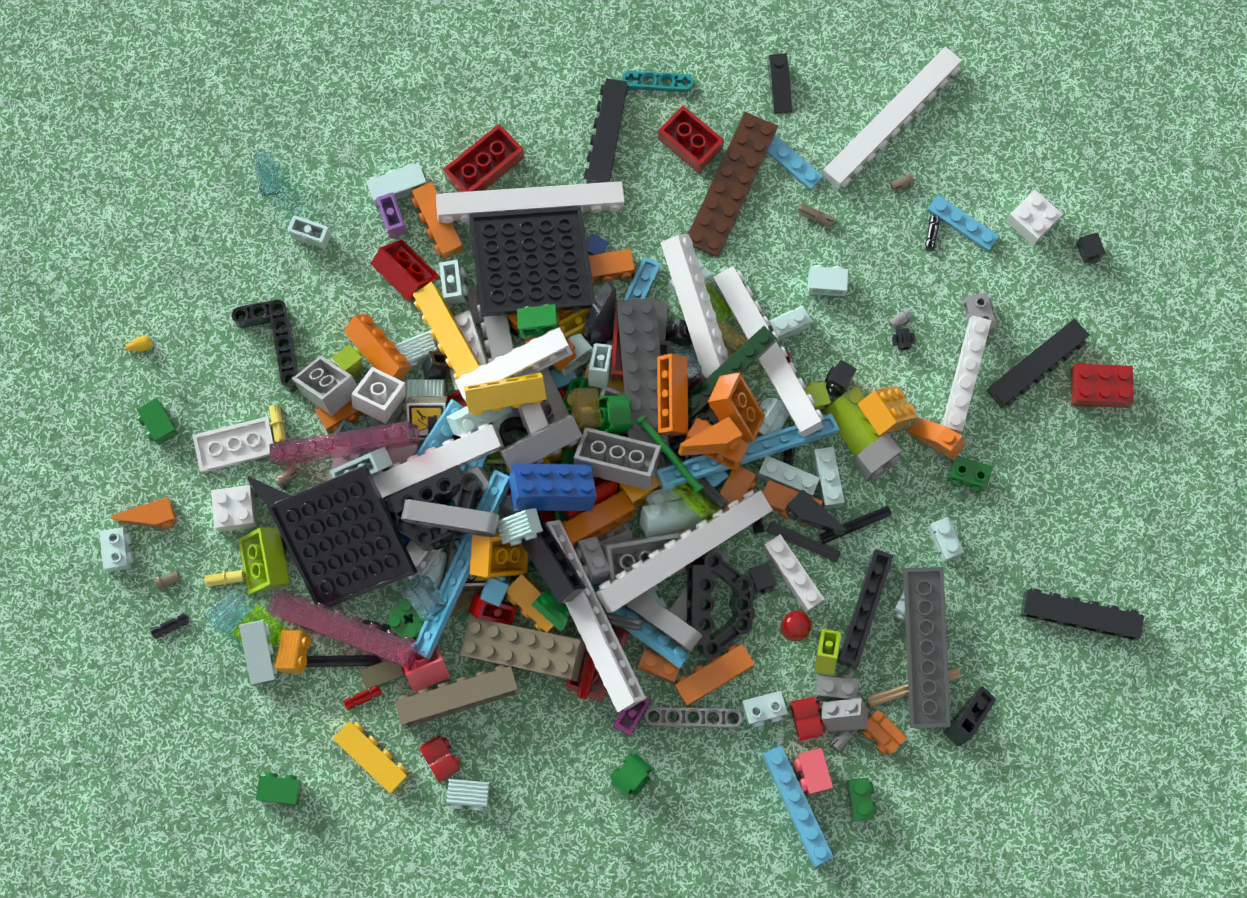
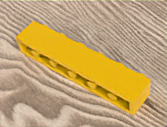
[413,282,481,380]

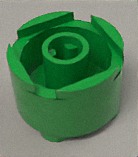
[593,395,634,434]
[389,599,428,642]
[610,753,655,800]

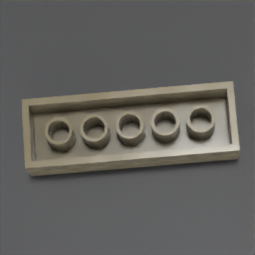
[460,617,586,682]
[395,665,520,728]

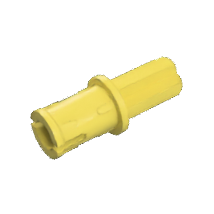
[269,405,286,443]
[204,570,245,587]

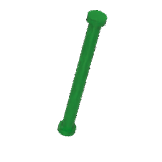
[636,414,705,494]

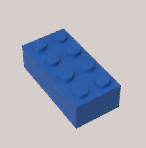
[509,464,597,511]

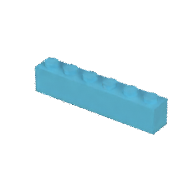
[762,746,834,867]

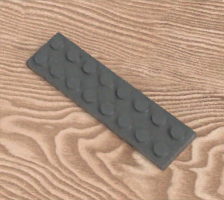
[617,298,669,453]
[903,567,951,728]

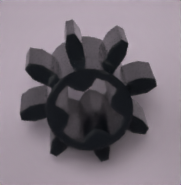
[892,328,916,351]

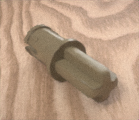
[798,204,835,228]

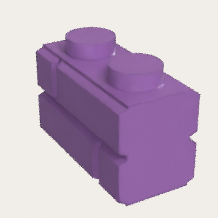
[376,192,407,238]

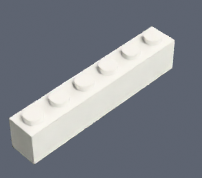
[942,316,991,433]
[455,328,573,402]

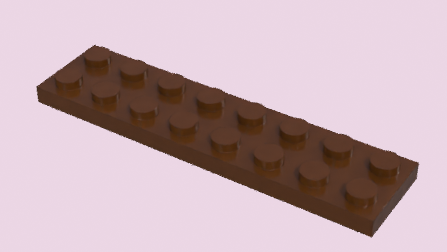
[688,112,778,258]

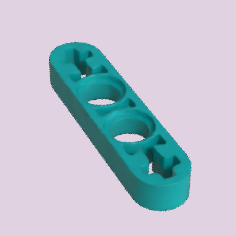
[622,71,693,93]

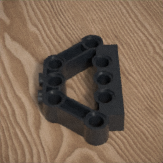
[386,465,483,551]
[686,551,756,659]

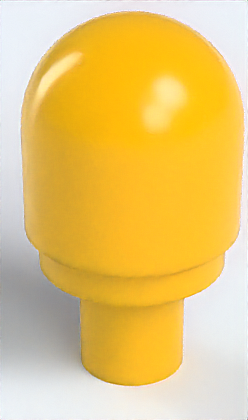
[125,336,153,352]

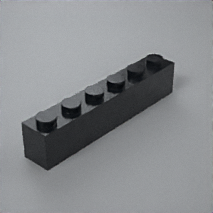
[584,78,628,184]
[986,318,1090,408]
[499,494,586,604]
[836,549,894,669]
[1020,588,1144,641]

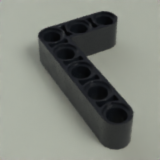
[231,300,299,392]

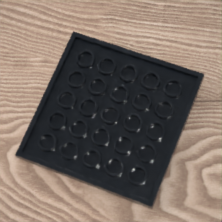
[469,207,595,317]
[267,464,418,611]

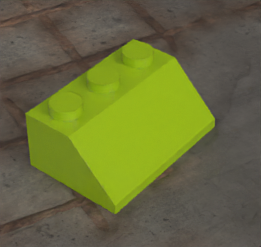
[824,386,889,458]
[238,527,290,595]

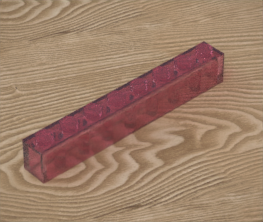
[269,421,419,466]
[266,589,420,670]

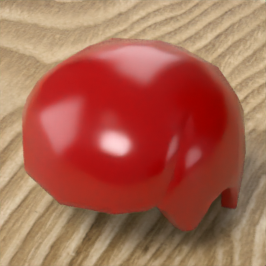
[781,610,812,642]

